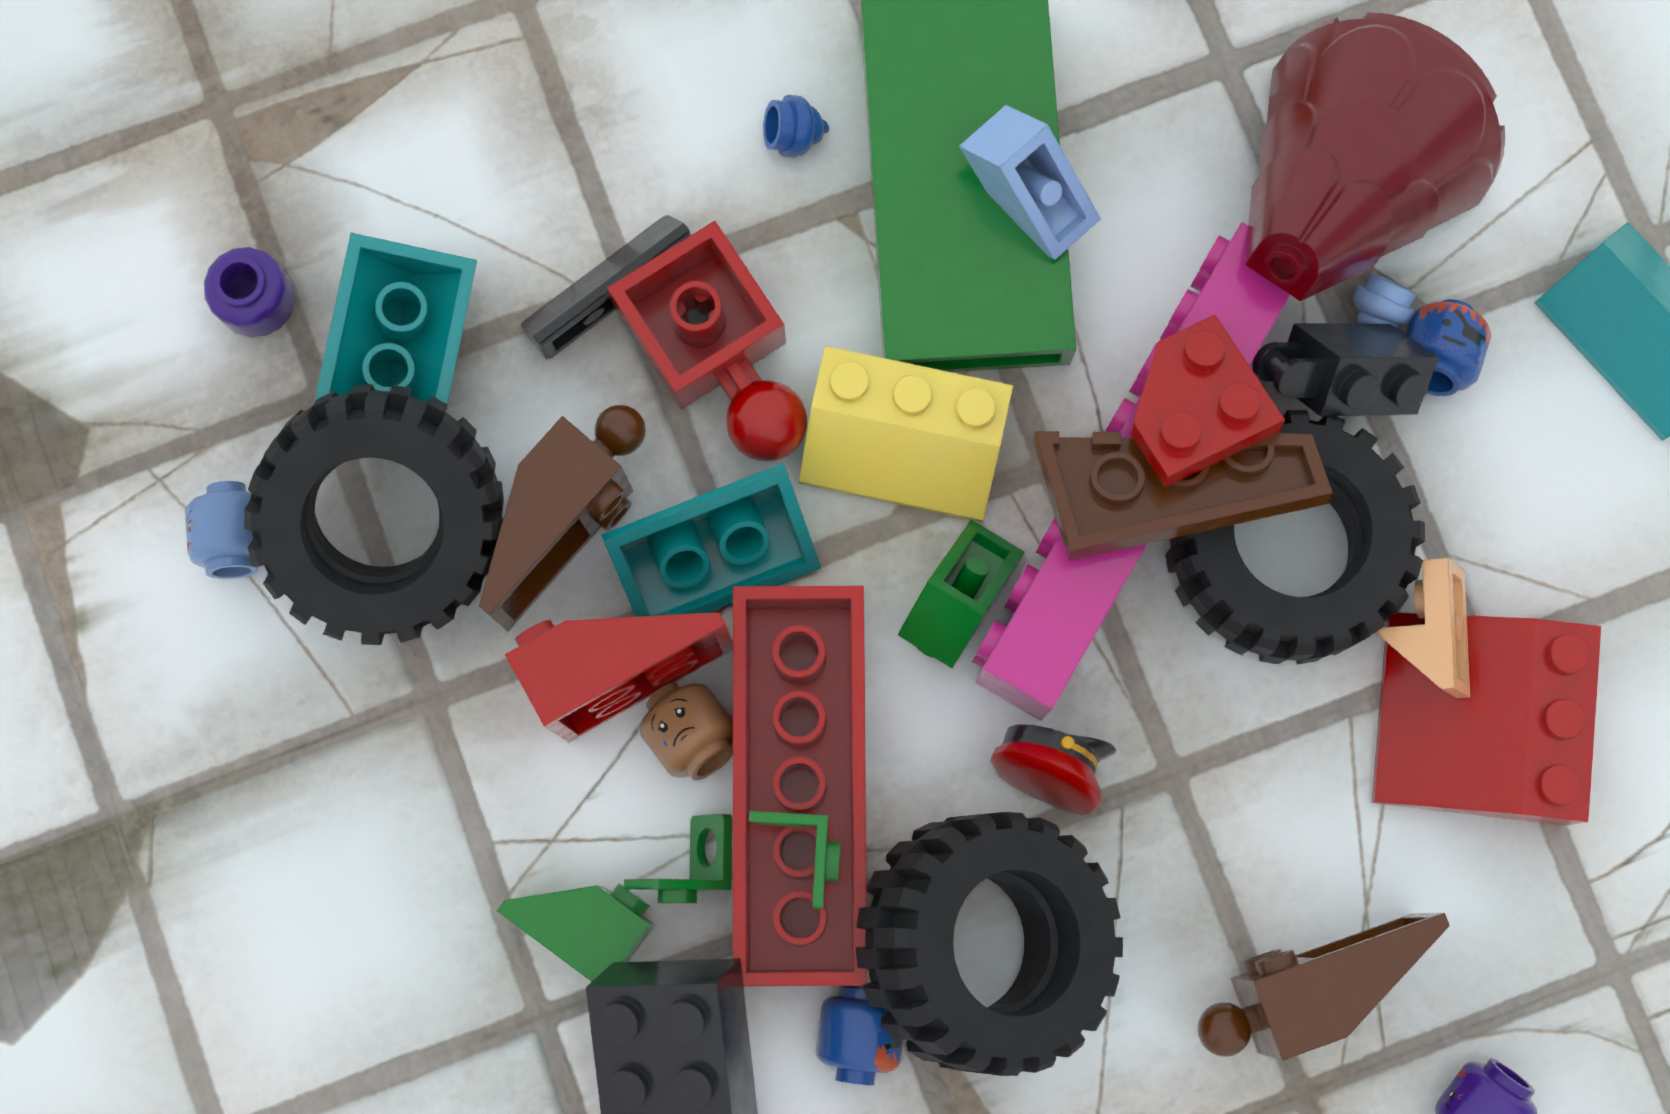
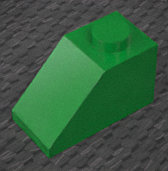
[897,519,1025,668]
[497,883,655,982]

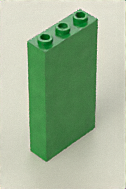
[861,0,1076,372]

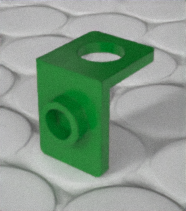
[749,811,840,909]
[624,814,732,903]

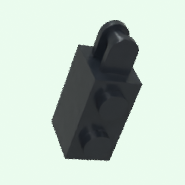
[1252,323,1439,417]

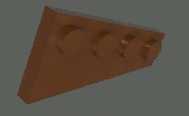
[1034,431,1333,561]

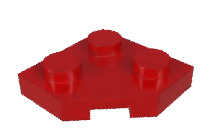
[1131,315,1285,488]

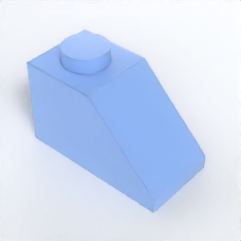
[959,105,1101,260]

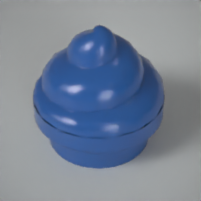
[763,95,830,158]

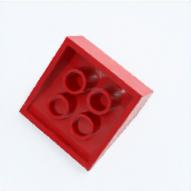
[505,612,733,743]
[1372,612,1601,826]

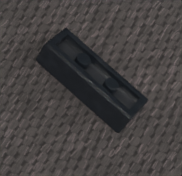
[521,215,691,359]

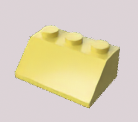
[799,346,1013,523]

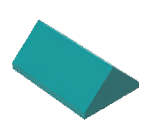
[1534,222,1670,441]
[314,232,477,411]
[601,463,821,617]

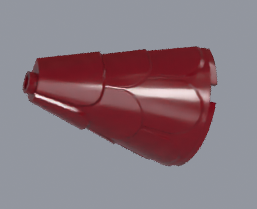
[1245,12,1505,301]

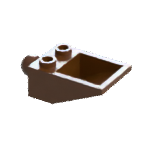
[479,405,646,632]
[1197,913,1450,1061]

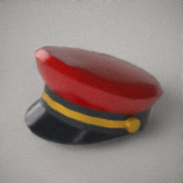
[990,724,1116,815]

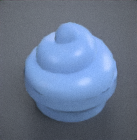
[1352,273,1417,329]

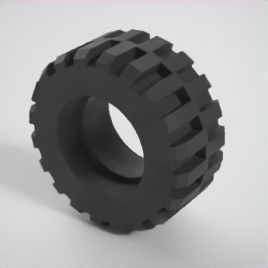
[244,384,504,645]
[1165,410,1425,664]
[855,812,1123,1076]

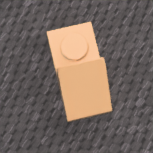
[1376,558,1471,698]

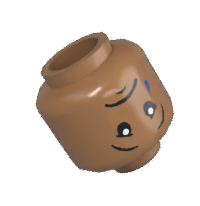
[640,683,733,780]

